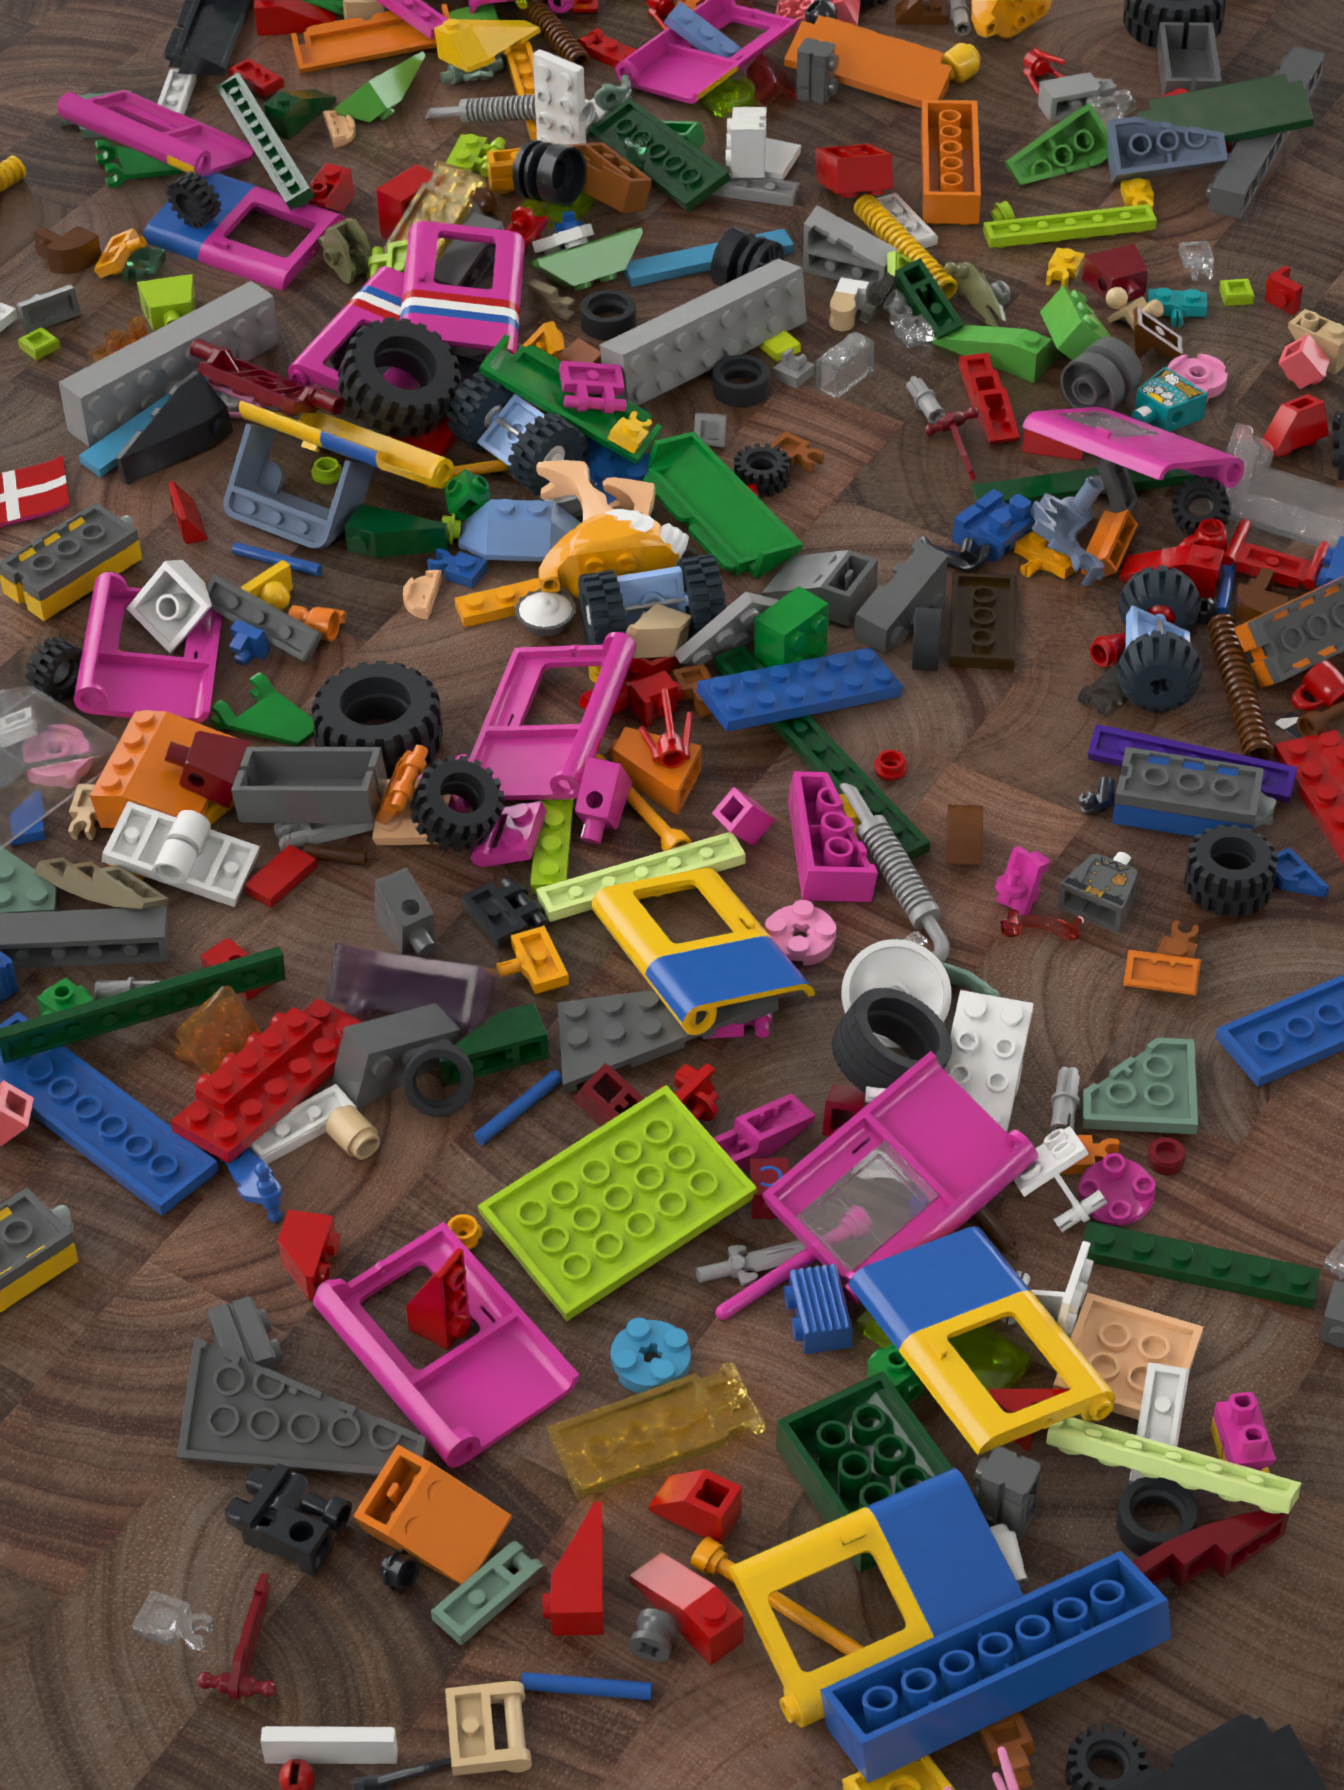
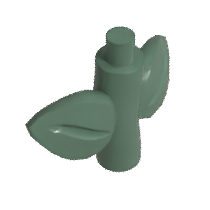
[439,53,503,85]

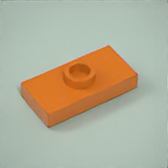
[1123,950,1201,997]

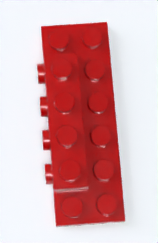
[1273,730,1344,865]
[171,998,363,1163]

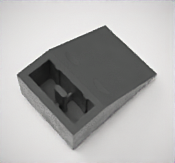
[762,550,878,627]

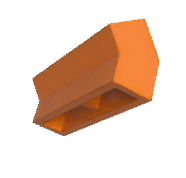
[1081,509,1138,577]

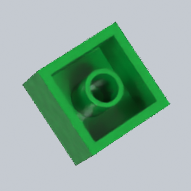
[754,586,829,668]

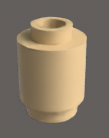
[326,1105,380,1160]

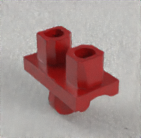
[505,207,548,257]
[658,1063,719,1121]

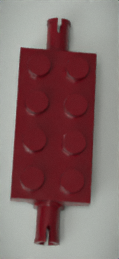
[189,339,345,416]

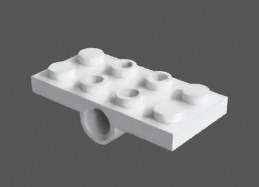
[533,49,596,145]
[102,801,260,907]
[944,990,1034,1133]

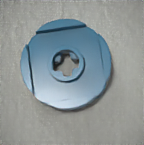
[610,1317,691,1395]

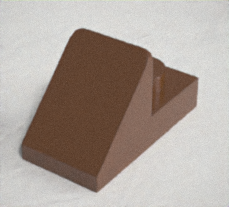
[895,0,949,25]
[1133,306,1183,360]

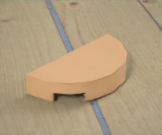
[323,110,356,149]
[403,570,442,620]

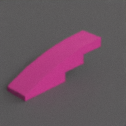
[714,1093,816,1173]

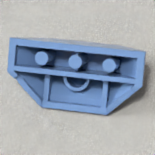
[458,499,581,562]

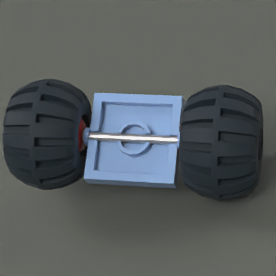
[1118,565,1202,713]

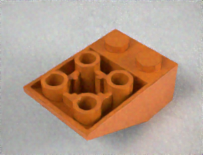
[353,1445,512,1585]

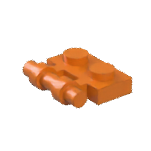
[375,745,428,825]

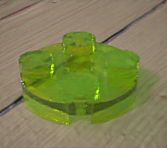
[701,76,755,117]

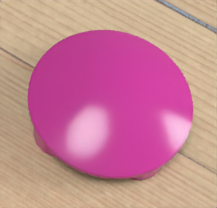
[1078,1153,1156,1225]

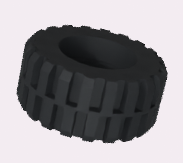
[1123,0,1226,49]
[337,318,461,438]
[311,661,443,779]

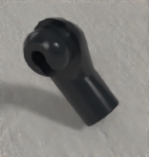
[1078,776,1115,815]

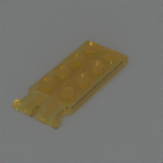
[366,161,486,281]
[546,1362,767,1500]

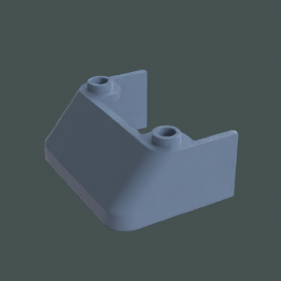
[223,423,374,549]

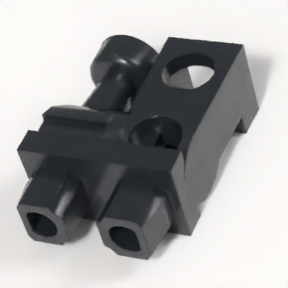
[225,1463,352,1577]

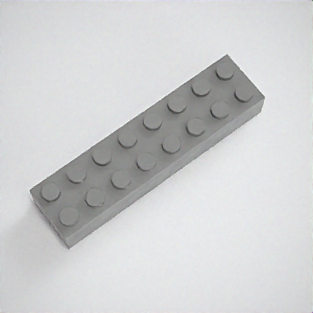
[599,258,807,406]
[59,281,279,447]

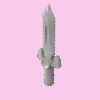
[696,1240,806,1286]

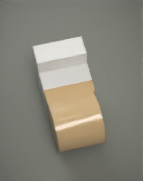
[829,277,869,331]

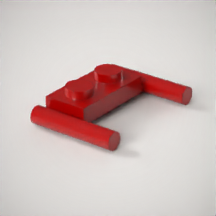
[1222,519,1331,589]

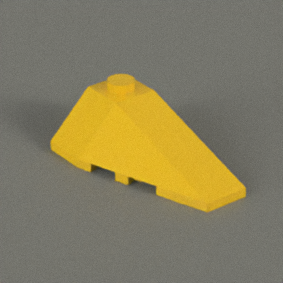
[434,19,540,73]

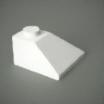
[126,560,212,653]

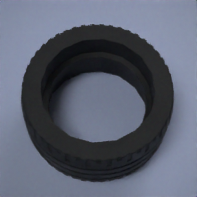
[831,987,952,1094]

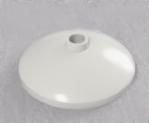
[841,939,952,1048]

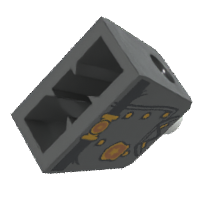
[1058,852,1138,933]

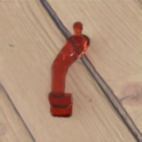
[1000,909,1084,941]

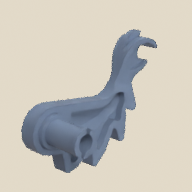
[1030,477,1105,586]

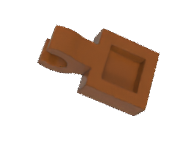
[672,663,712,718]
[979,1712,1036,1790]

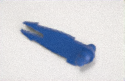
[220,1148,283,1223]

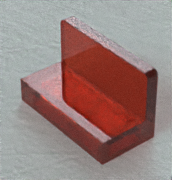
[743,53,798,106]

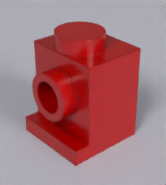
[630,670,684,728]

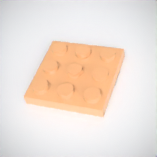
[1053,1293,1203,1420]

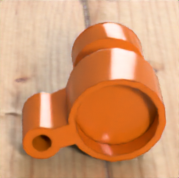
[288,605,347,642]

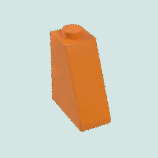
[609,727,702,815]

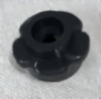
[381,1549,419,1590]

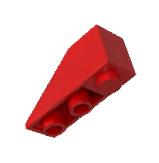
[406,1248,471,1350]

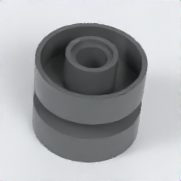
[1060,337,1143,410]

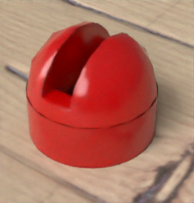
[279,1759,315,1790]

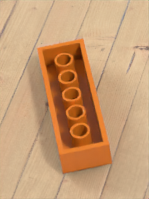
[921,100,981,225]

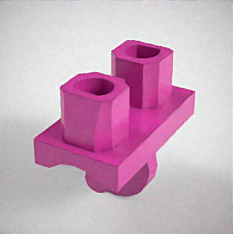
[995,846,1050,919]

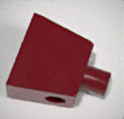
[1082,243,1148,302]
[164,731,251,808]

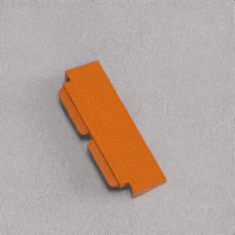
[291,4,450,74]
[784,15,952,108]

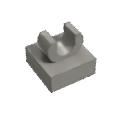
[773,348,815,389]
[694,413,727,447]

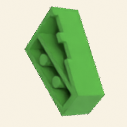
[1040,286,1112,360]

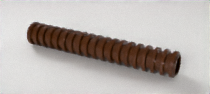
[513,0,591,71]
[1207,614,1274,761]

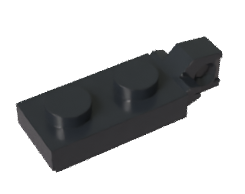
[1332,411,1344,480]

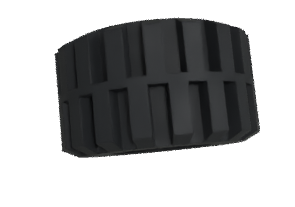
[410,755,505,852]
[1184,824,1278,917]

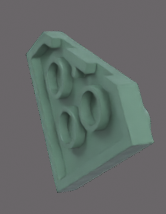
[0,846,58,914]
[1082,1037,1198,1134]

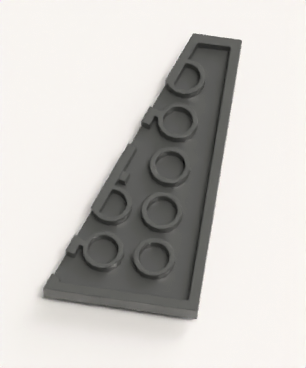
[558,990,779,1094]
[177,1337,427,1477]

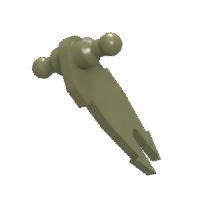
[945,261,1006,327]

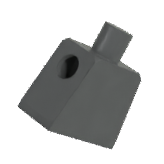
[374,867,438,958]

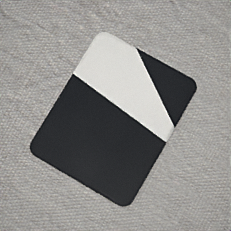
[1275,711,1302,738]

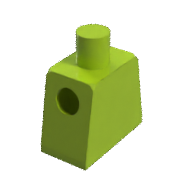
[137,274,196,331]

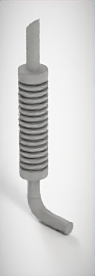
[425,94,600,126]
[840,783,950,963]

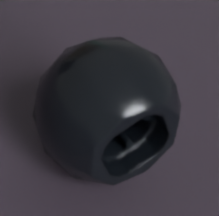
[805,0,838,24]

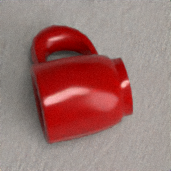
[1177,518,1228,553]
[1291,660,1344,712]

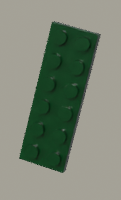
[588,98,731,212]

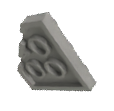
[674,592,779,666]

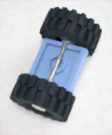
[447,372,587,496]
[578,554,727,645]

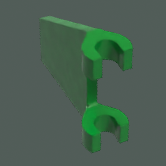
[95,139,181,188]
[210,672,314,747]

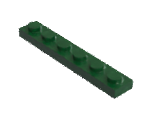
[1082,1221,1320,1309]

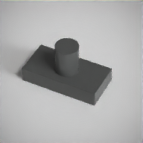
[17,285,82,334]
[1088,458,1138,513]

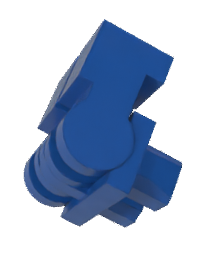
[952,489,1036,562]

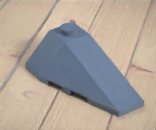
[1108,116,1228,184]

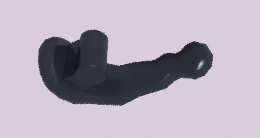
[917,536,990,573]

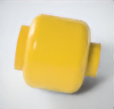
[942,43,981,83]

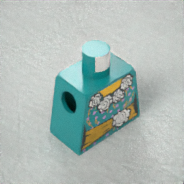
[1131,367,1208,432]

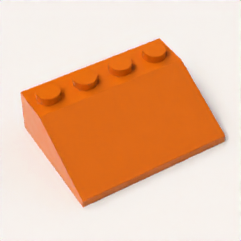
[90,710,238,828]

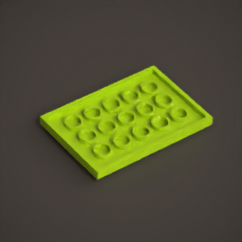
[478,1085,757,1321]

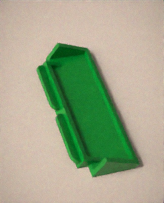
[478,334,662,465]
[643,431,803,579]

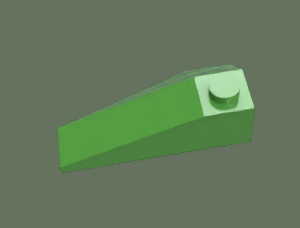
[334,51,426,123]
[1004,103,1108,186]
[932,325,1064,383]

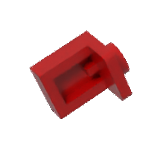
[1265,265,1303,315]

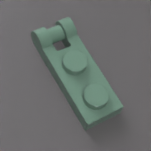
[431,1541,547,1646]

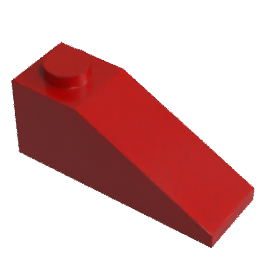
[254,0,336,36]
[1119,544,1224,600]
[542,1502,603,1636]
[629,1552,744,1666]

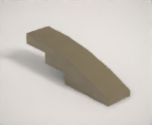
[35,857,168,909]

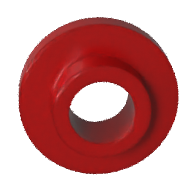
[874,750,908,781]

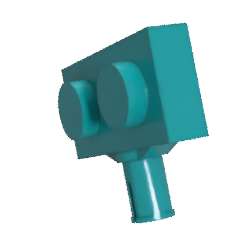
[1147,288,1207,328]

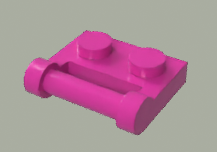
[470,801,547,867]

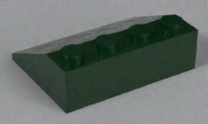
[776,1371,953,1573]

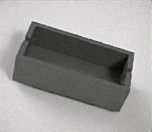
[1156,22,1222,96]
[231,747,387,824]

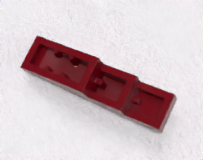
[1132,1510,1290,1588]

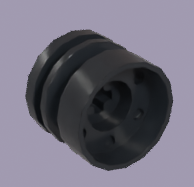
[512,140,586,207]
[711,227,784,286]

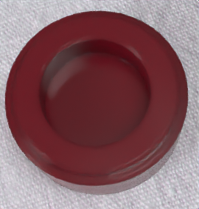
[1147,1137,1186,1175]

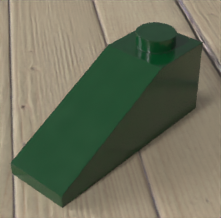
[264,89,337,140]
[895,258,964,340]
[345,503,449,557]
[439,1003,549,1086]

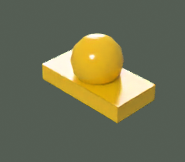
[241,560,293,611]

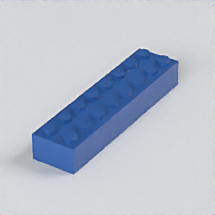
[820,1551,1172,1783]

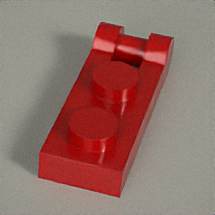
[577,28,637,69]

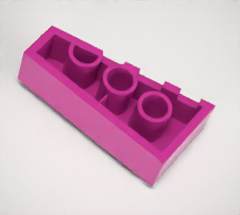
[787,771,878,902]

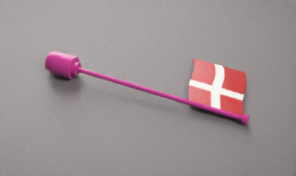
[0,455,70,528]

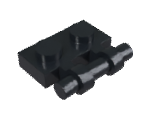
[461,877,549,949]

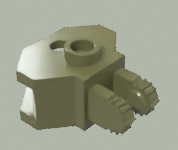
[318,218,372,284]

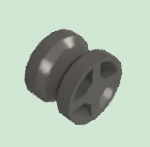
[629,1608,679,1662]

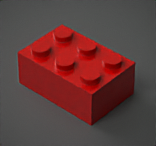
[816,143,893,198]

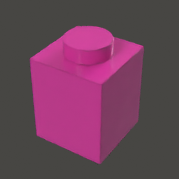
[712,787,775,846]

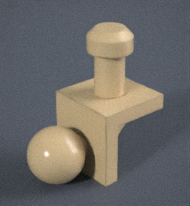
[1106,287,1164,331]

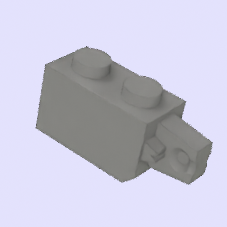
[1038,72,1117,122]

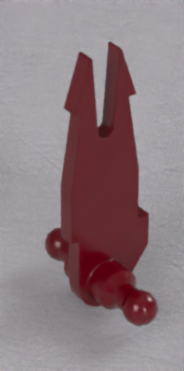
[924,407,979,481]
[196,1573,277,1700]

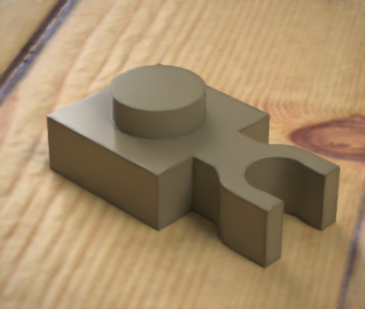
[528,279,575,321]

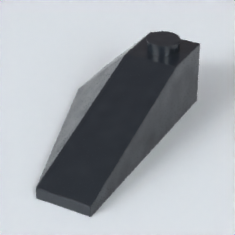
[116,371,233,484]

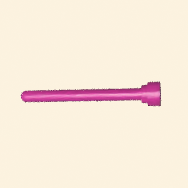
[715,1206,873,1320]

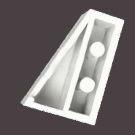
[726,107,766,178]

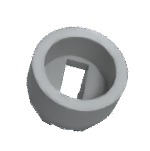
[990,280,1010,306]
[883,289,909,315]

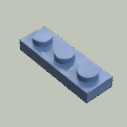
[664,1,742,58]

